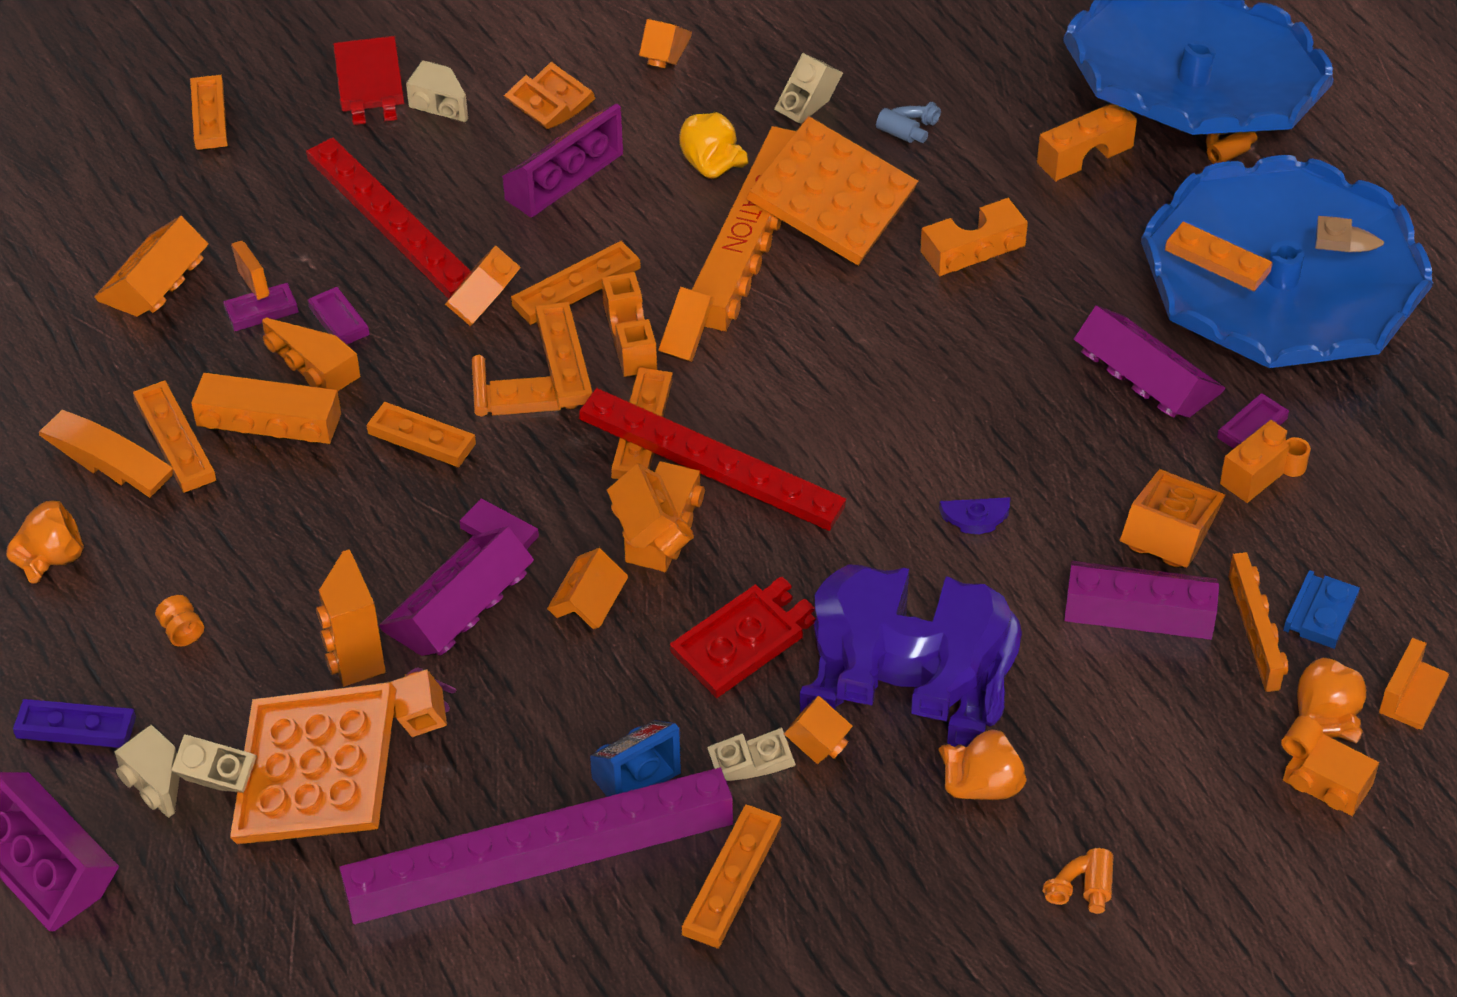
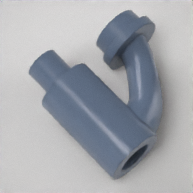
[876,102,941,143]

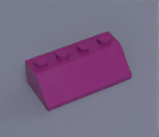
[503,103,623,218]
[1073,305,1226,418]
[378,526,534,656]
[1064,561,1219,640]
[0,772,119,931]

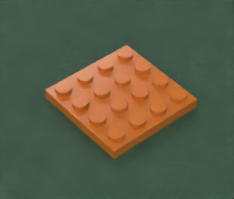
[746,116,918,266]
[230,682,397,844]

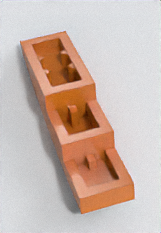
[39,410,173,498]

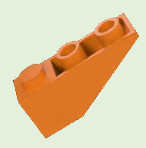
[262,318,361,391]

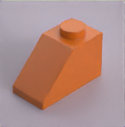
[639,19,692,69]
[445,245,521,326]

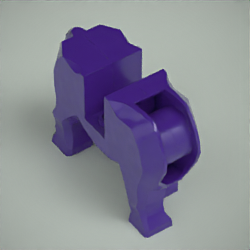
[800,564,1022,747]

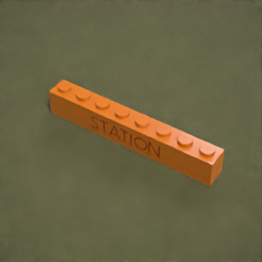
[692,126,796,332]

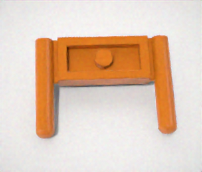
[471,355,577,416]

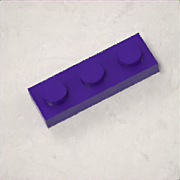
[13,699,136,748]

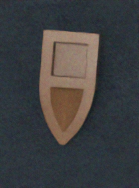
[1315,216,1384,252]

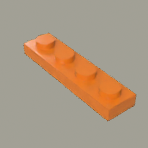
[511,241,640,325]
[535,302,593,408]
[611,367,672,479]
[133,380,217,493]
[1228,552,1288,692]
[682,804,781,949]

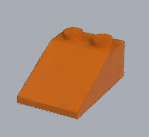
[1120,469,1225,568]

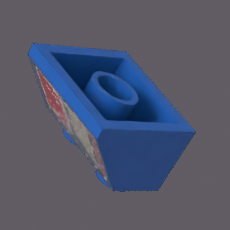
[590,720,681,797]

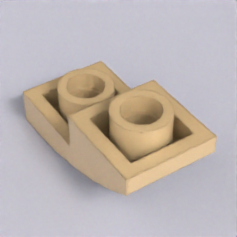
[707,728,796,781]

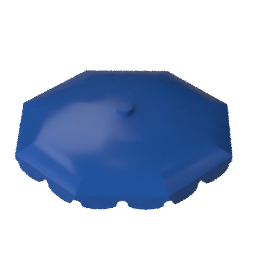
[1063,0,1334,135]
[1141,155,1433,368]

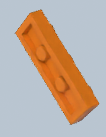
[190,75,228,150]
[1165,221,1273,292]
[367,402,476,467]

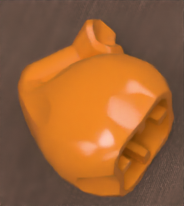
[6,500,84,584]
[1297,658,1366,744]
[939,730,1027,800]

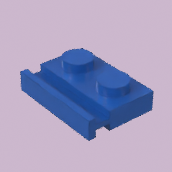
[1283,570,1360,649]

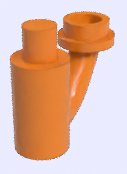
[1206,131,1257,164]
[1043,848,1113,914]

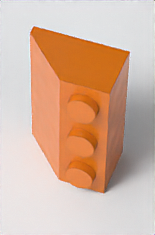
[94,215,208,317]
[316,549,386,687]

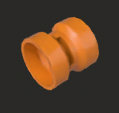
[155,595,204,646]

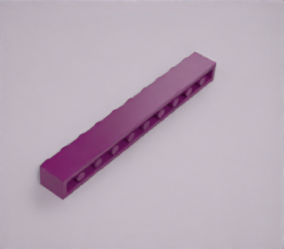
[340,767,733,925]

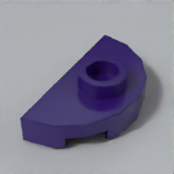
[939,497,1010,534]

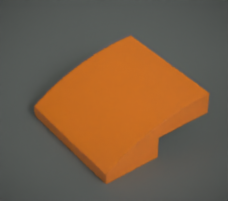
[504,62,596,129]

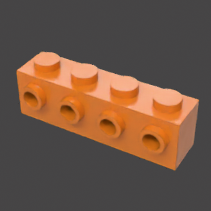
[191,373,341,444]

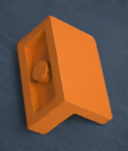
[547,548,628,629]
[1379,638,1449,729]

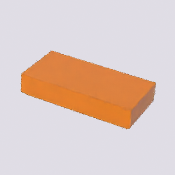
[231,240,270,300]
[658,287,714,362]

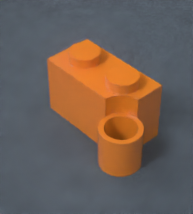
[1220,420,1311,503]
[607,463,694,557]
[1282,716,1379,816]

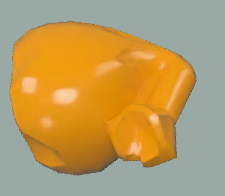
[679,112,748,179]

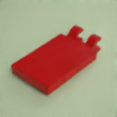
[334,36,404,125]
[670,577,816,698]

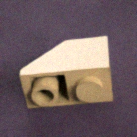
[775,53,843,123]
[406,60,468,122]
[114,725,180,818]
[171,734,257,793]

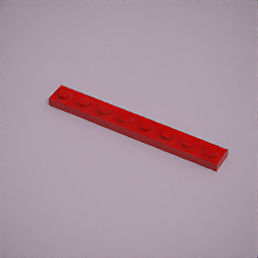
[306,137,471,299]
[579,388,847,531]

